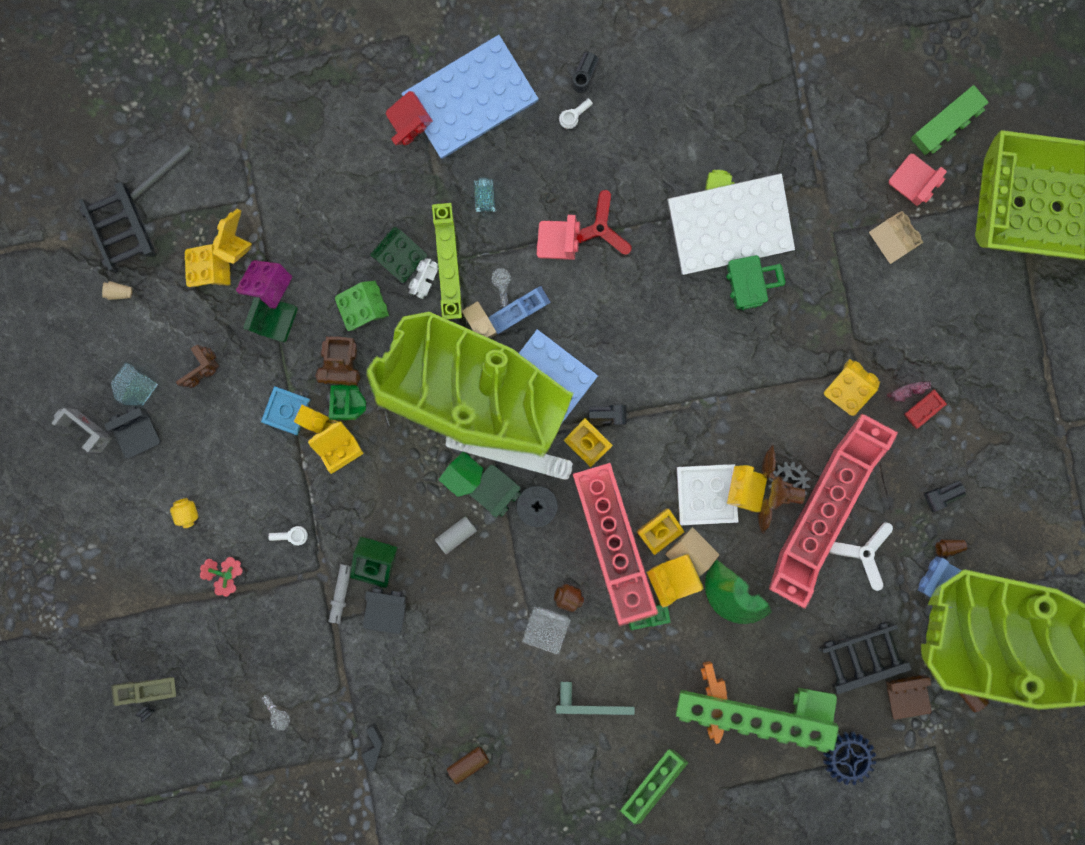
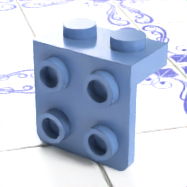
[918,557,962,608]

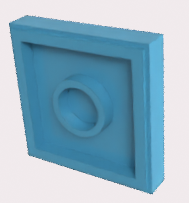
[261,386,311,435]

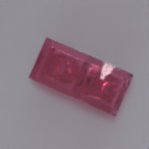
[887,381,931,401]

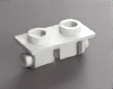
[409,259,439,299]

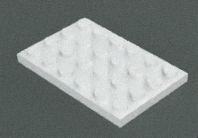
[667,174,795,275]

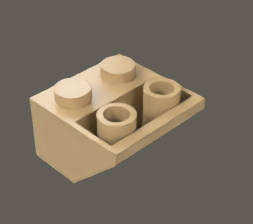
[869,211,923,264]

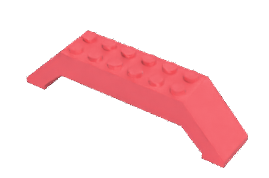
[769,414,898,608]

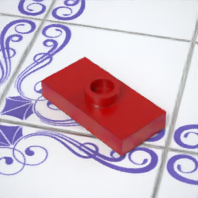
[904,389,947,429]

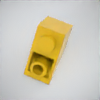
[294,405,339,434]

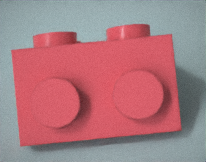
[889,154,947,206]
[537,215,580,260]

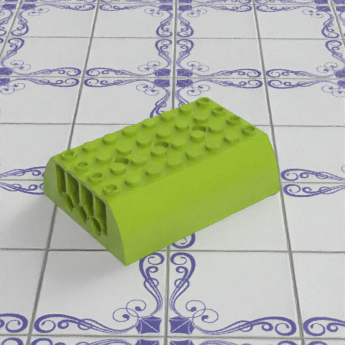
[975,131,1085,260]

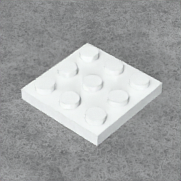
[677,464,738,525]

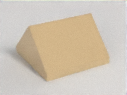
[665,527,719,577]

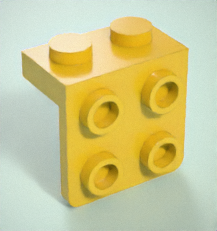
[213,209,252,264]
[185,244,231,287]
[824,359,880,416]
[308,422,364,474]
[727,465,767,512]

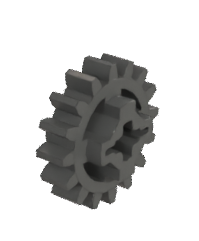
[767,462,810,503]

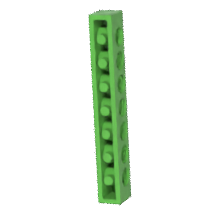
[676,690,838,752]

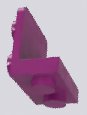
[236,260,292,309]

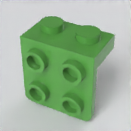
[335,281,389,331]
[792,688,837,731]

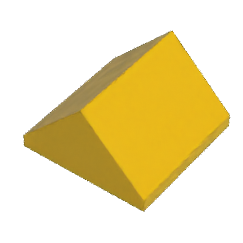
[563,419,613,467]
[636,508,684,555]

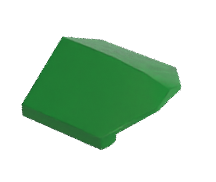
[329,385,366,420]
[438,452,483,497]

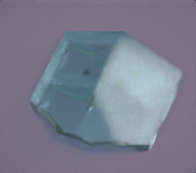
[111,362,158,405]

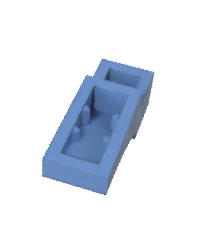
[488,286,551,334]

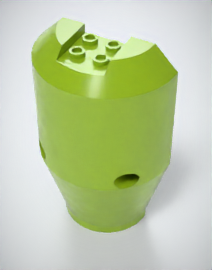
[367,312,574,458]
[921,570,1085,709]

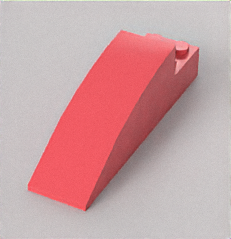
[573,463,657,626]

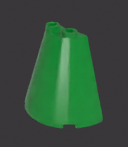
[705,559,772,624]

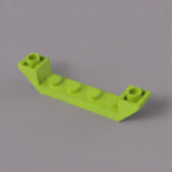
[432,203,462,320]

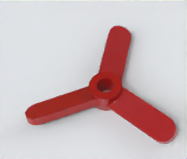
[576,190,632,255]

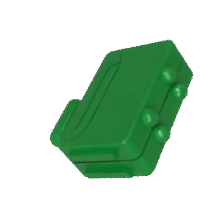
[726,255,785,310]

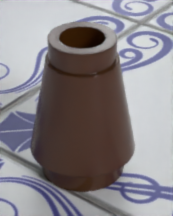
[935,539,967,559]

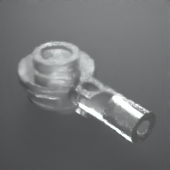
[492,269,510,307]
[261,694,290,730]

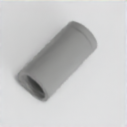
[435,516,477,555]

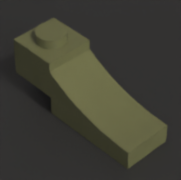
[111,677,176,706]

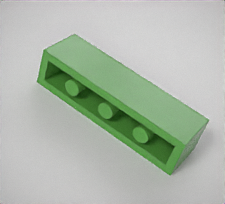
[910,85,988,155]
[620,749,689,824]

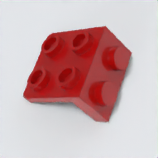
[386,91,433,146]

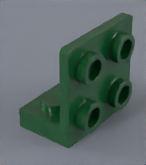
[370,226,427,283]

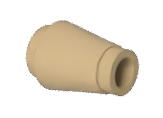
[102,281,132,300]

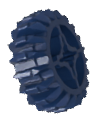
[823,731,877,785]

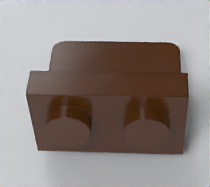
[176,345,219,388]

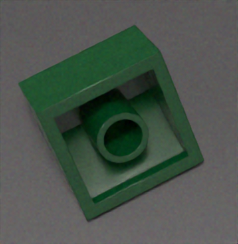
[350,536,398,589]

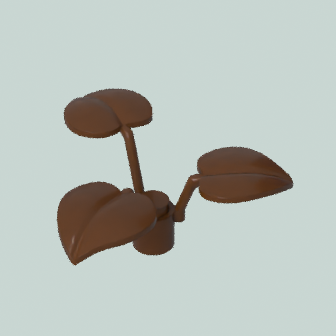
[758,445,805,534]

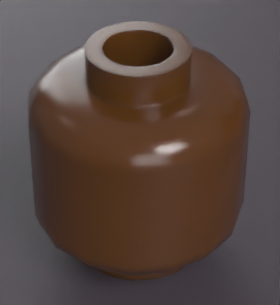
[554,584,584,612]

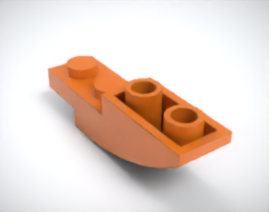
[701,661,727,744]

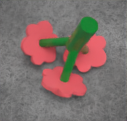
[200,557,243,597]

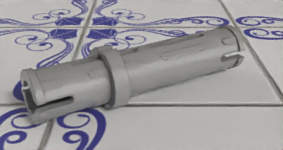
[328,564,352,624]

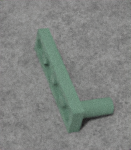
[556,682,635,715]

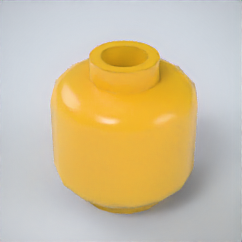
[170,498,198,528]

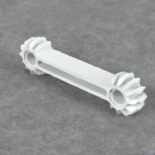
[445,437,573,480]

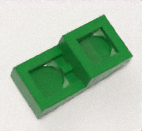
[629,604,671,630]

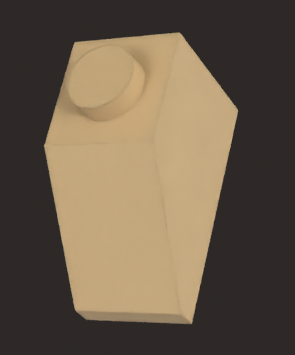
[462,301,497,339]

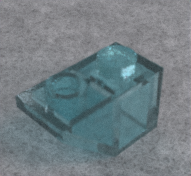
[474,178,495,212]

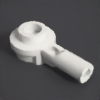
[559,99,593,129]
[269,526,308,545]

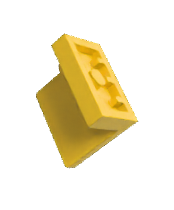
[647,554,703,608]

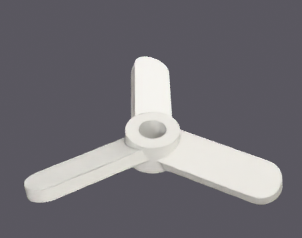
[830,522,893,591]

